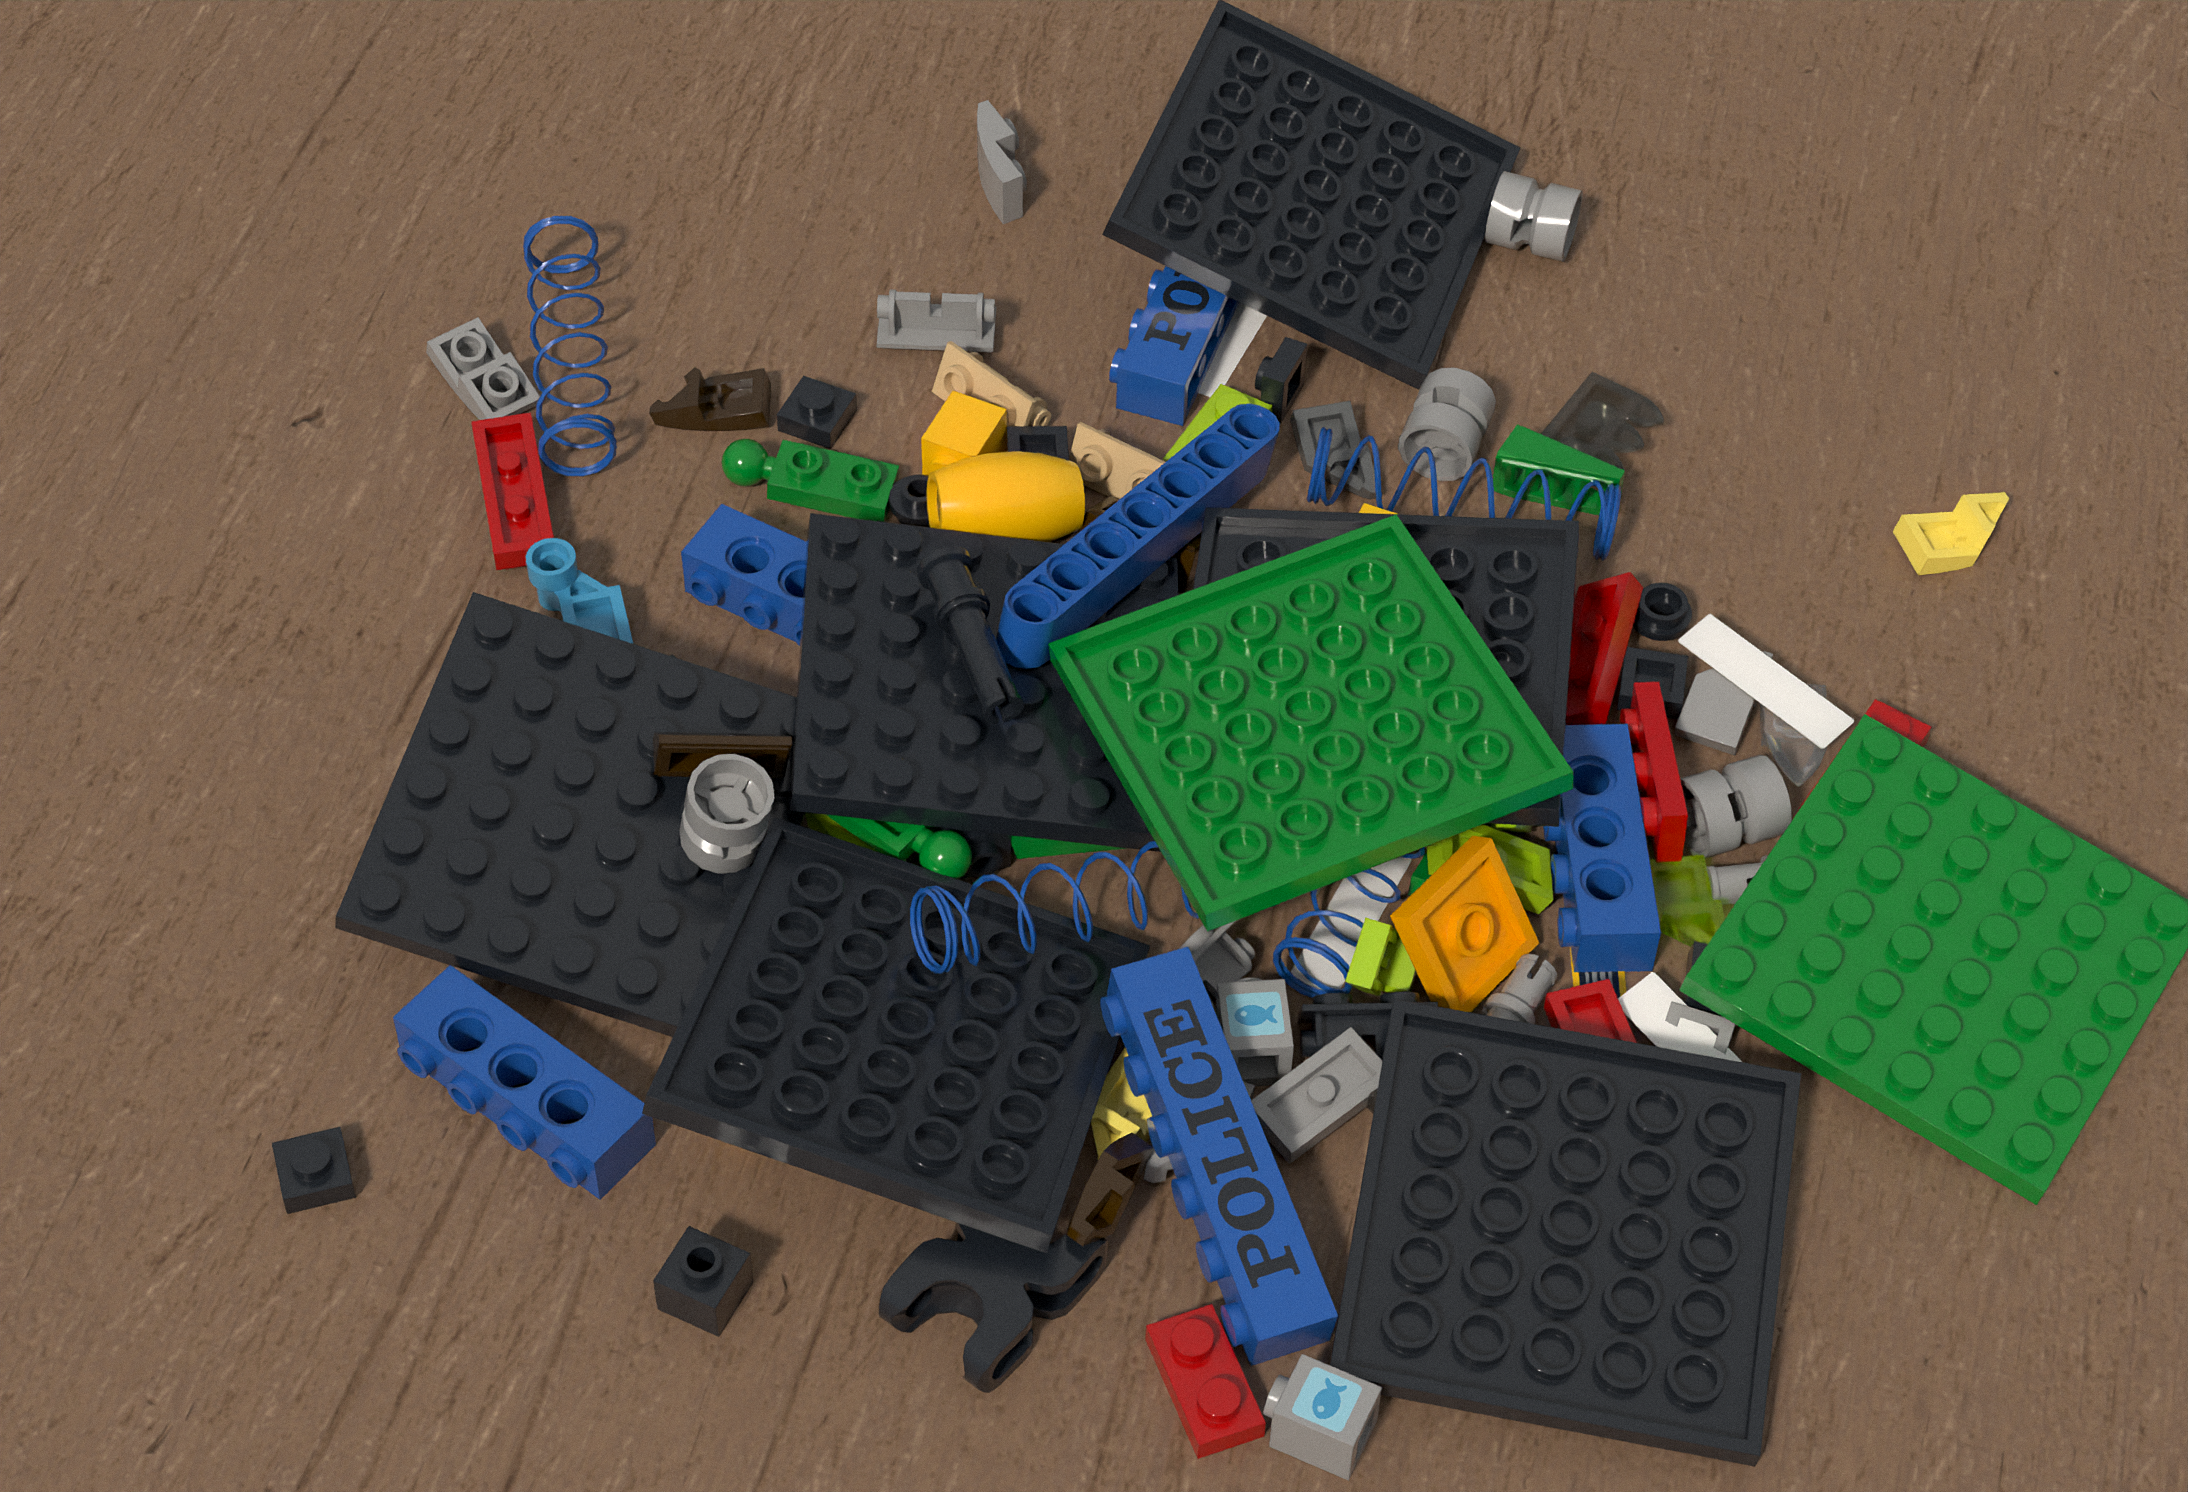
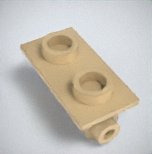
[932,341,1051,426]
[1069,422,1165,499]

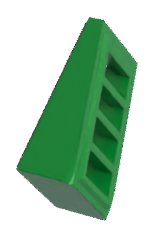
[1493,424,1625,516]

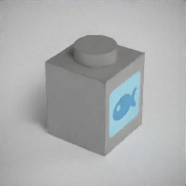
[1215,978,1294,1086]
[1263,1354,1382,1481]

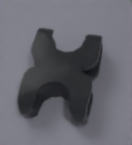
[878,1222,1109,1393]

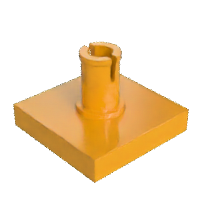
[1390,835,1539,1012]

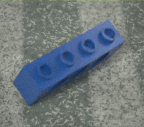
[681,504,807,646]
[1543,724,1661,972]
[393,965,656,1200]

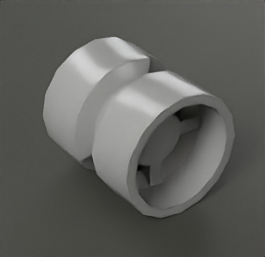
[1485,171,1583,262]
[1398,368,1496,481]
[679,754,774,874]
[1680,755,1792,860]

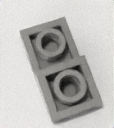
[977,100,1027,224]
[426,317,540,420]

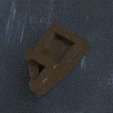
[649,367,771,431]
[1066,1133,1153,1246]

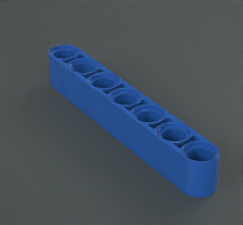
[996,404,1280,669]

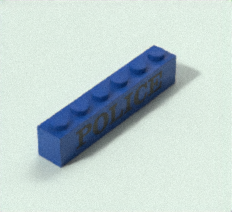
[1109,266,1239,426]
[1100,947,1338,1366]

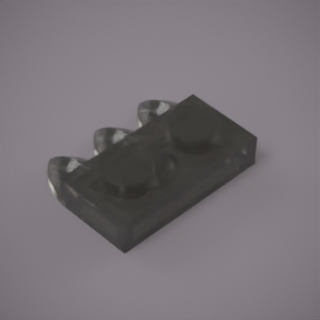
[1541,372,1664,480]

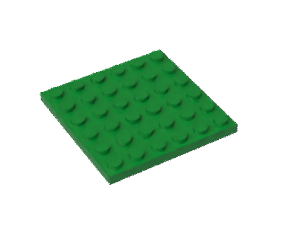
[1048,514,1573,932]
[1679,714,2188,1205]

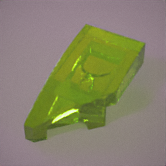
[1649,855,1725,947]

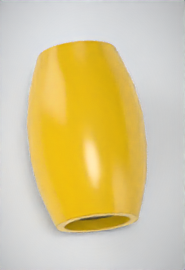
[927,451,1085,542]

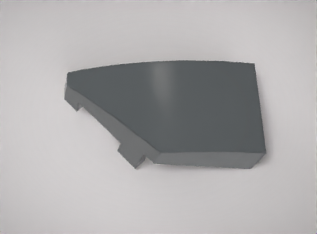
[1290,401,1376,500]

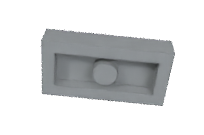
[1251,1027,1382,1164]

